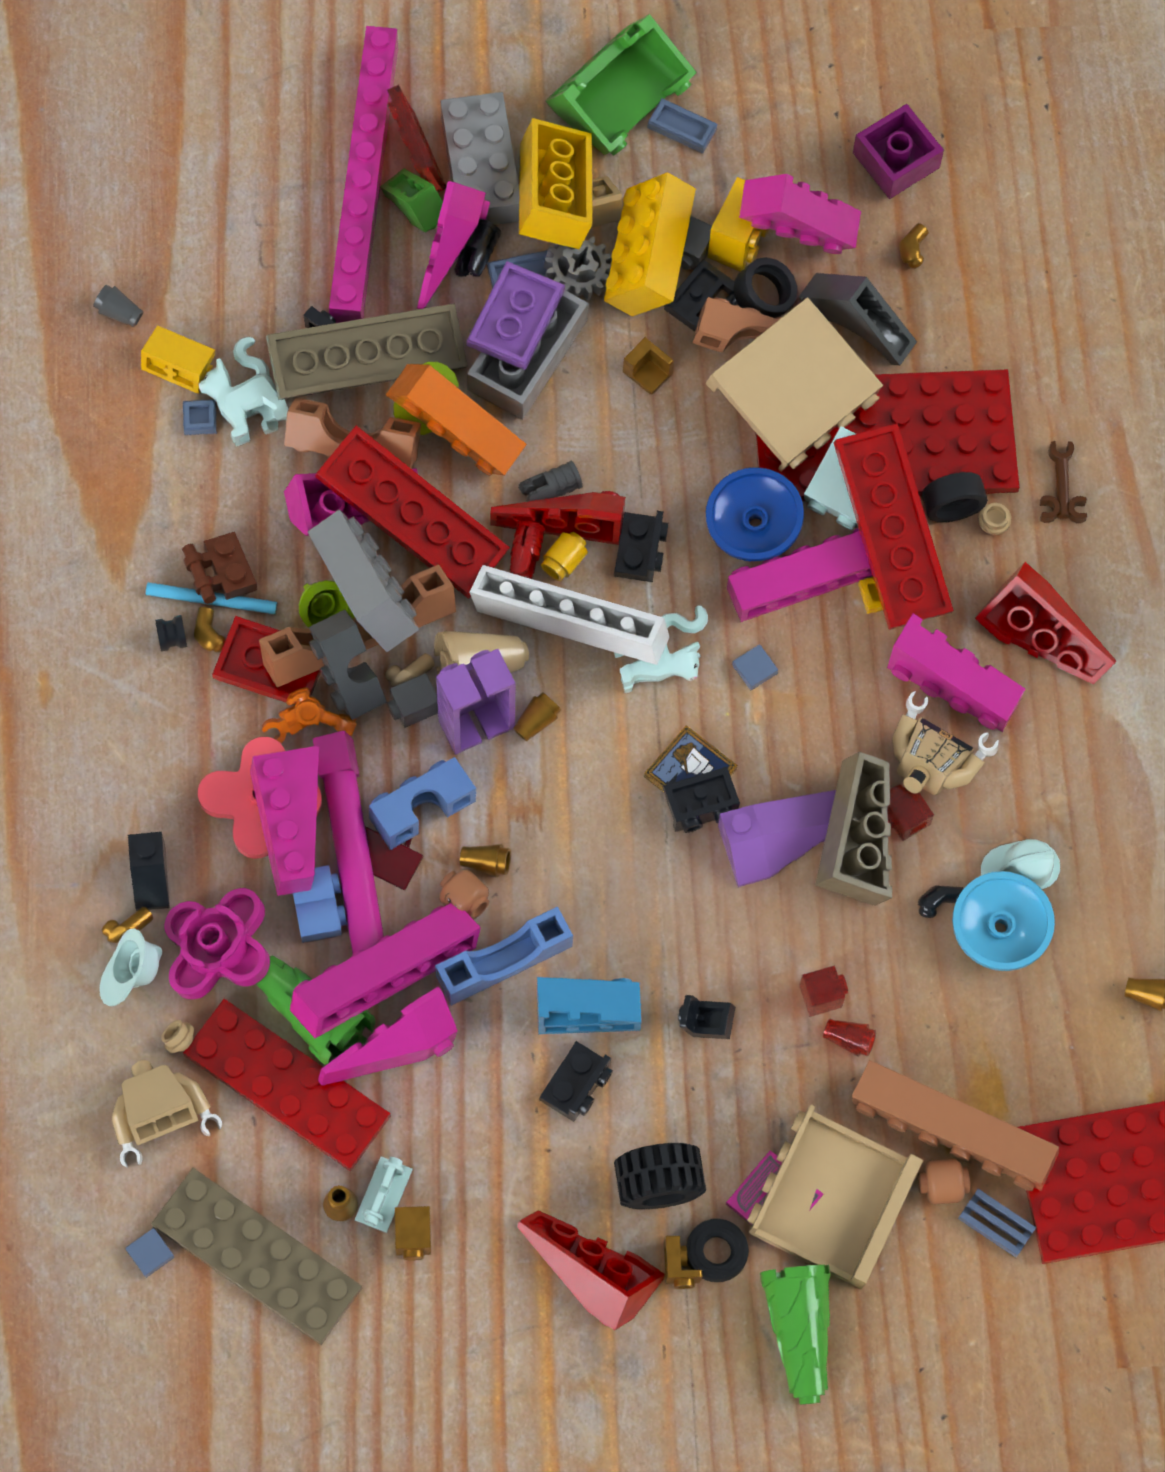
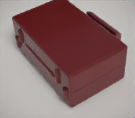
[365,826,424,890]

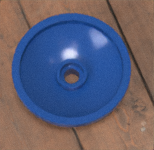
[706,468,804,561]

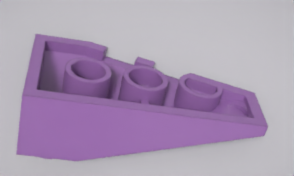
[718,790,836,887]

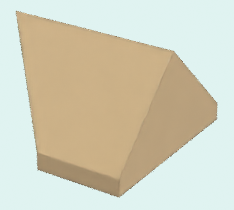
[591,176,623,228]

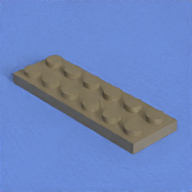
[266,303,468,400]
[151,1168,362,1345]

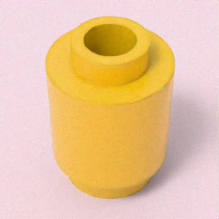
[541,532,588,581]

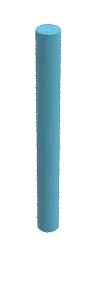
[146,582,278,615]

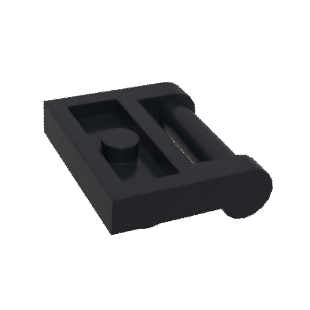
[664,259,737,331]

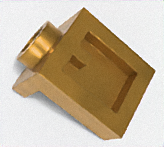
[664,1236,703,1289]

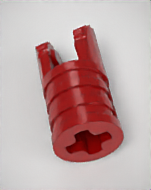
[509,521,545,579]

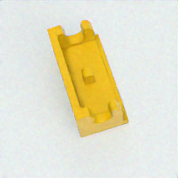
[141,325,215,394]

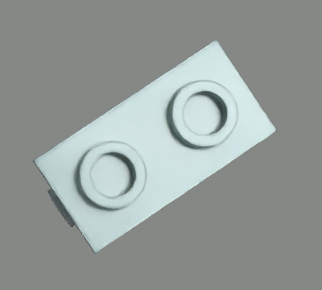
[355,1157,413,1233]

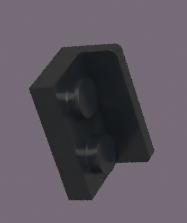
[614,510,669,582]
[663,767,740,833]
[539,1041,613,1122]

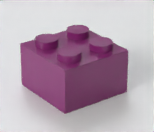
[853,104,944,199]

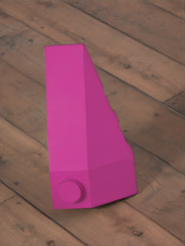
[417,181,490,309]
[318,986,458,1085]

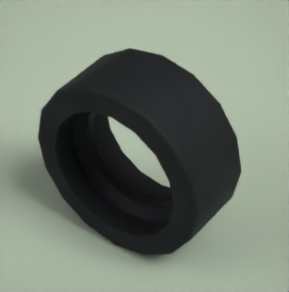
[734,257,797,318]
[922,472,988,522]

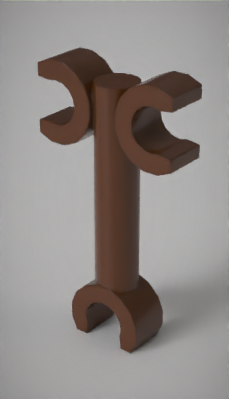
[1040,441,1087,523]

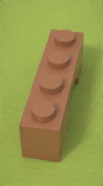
[692,297,781,353]
[284,398,421,469]

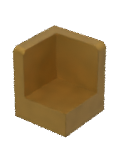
[623,337,674,394]

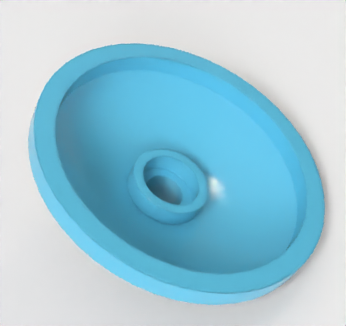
[952,871,1055,971]

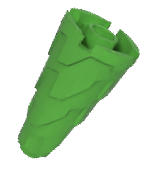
[256,955,376,1065]
[760,1265,831,1405]

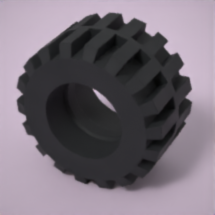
[614,1143,706,1209]

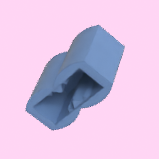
[293,865,347,943]

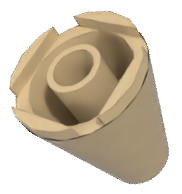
[434,631,529,675]

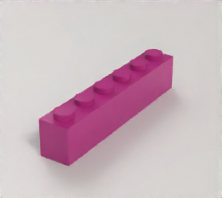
[727,528,873,622]
[290,903,481,1038]

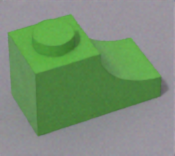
[380,168,443,233]

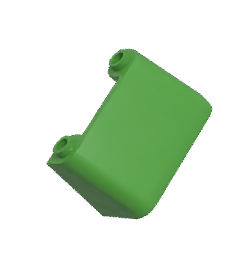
[545,14,697,156]

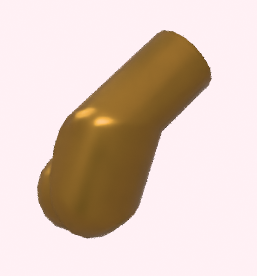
[899,223,929,269]
[194,607,225,653]
[102,907,153,943]

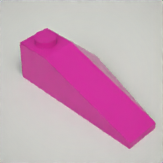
[284,468,418,536]

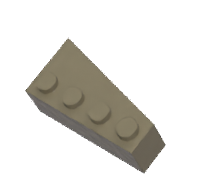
[815,752,892,906]

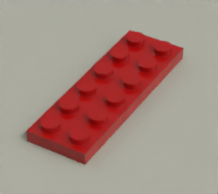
[833,423,954,630]
[315,425,510,599]
[183,999,391,1172]

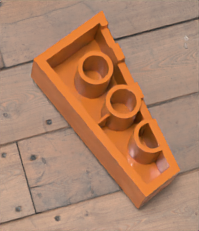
[386,364,527,476]

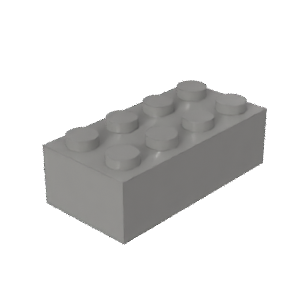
[440,92,519,225]
[467,290,589,420]
[308,509,419,652]

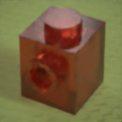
[887,784,934,841]
[799,965,848,1017]

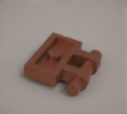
[182,531,257,604]

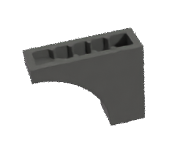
[799,273,917,366]

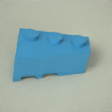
[537,977,642,1035]

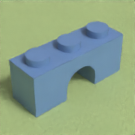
[369,757,476,850]

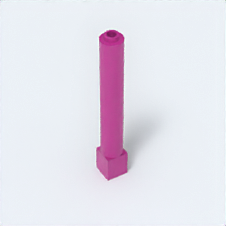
[313,731,384,954]

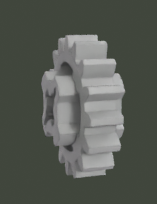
[543,236,612,300]

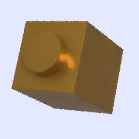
[395,1206,431,1261]

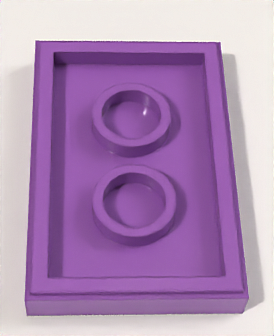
[467,261,565,370]

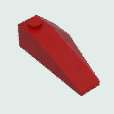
[490,491,626,545]
[975,562,1116,685]
[517,1210,665,1330]

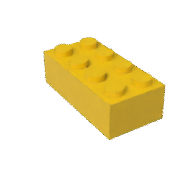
[519,118,592,249]
[604,172,696,317]

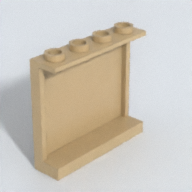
[706,297,883,472]
[747,1105,923,1289]

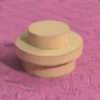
[978,503,1011,535]
[162,1020,194,1053]

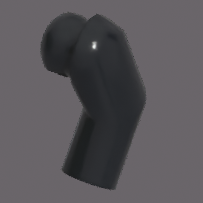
[918,885,963,918]

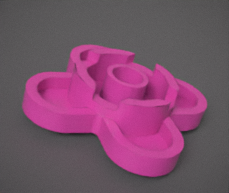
[164,888,270,1000]

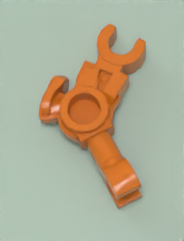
[262,687,356,743]

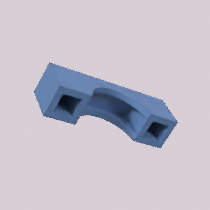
[435,907,573,1006]

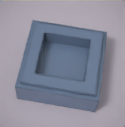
[183,400,217,435]
[732,644,778,691]
[125,1228,175,1278]

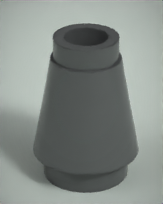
[93,285,143,327]

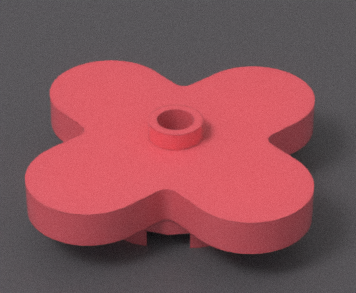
[198,737,322,859]

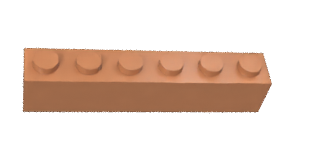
[852,1060,1059,1191]

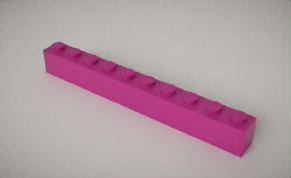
[329,26,398,323]

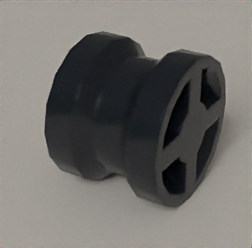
[155,615,187,652]

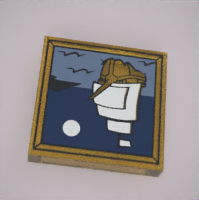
[644,725,738,792]

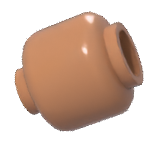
[439,870,490,920]
[918,1159,970,1205]

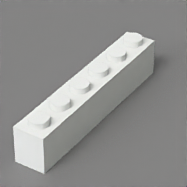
[470,565,670,665]

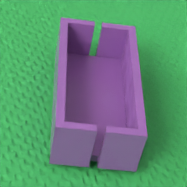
[436,649,516,755]

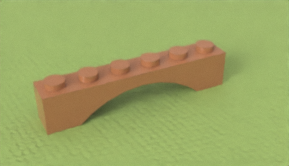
[259,565,456,687]

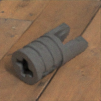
[518,460,583,502]

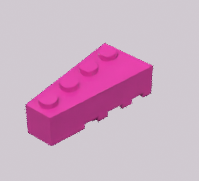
[739,174,861,254]
[887,613,1025,732]
[250,745,319,896]

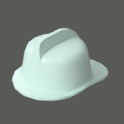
[981,839,1060,889]
[99,928,162,1006]

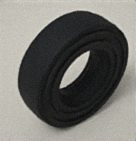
[686,1219,749,1282]

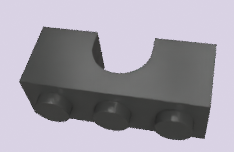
[309,610,387,720]

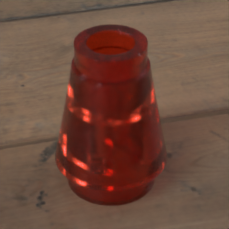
[823,1019,876,1057]

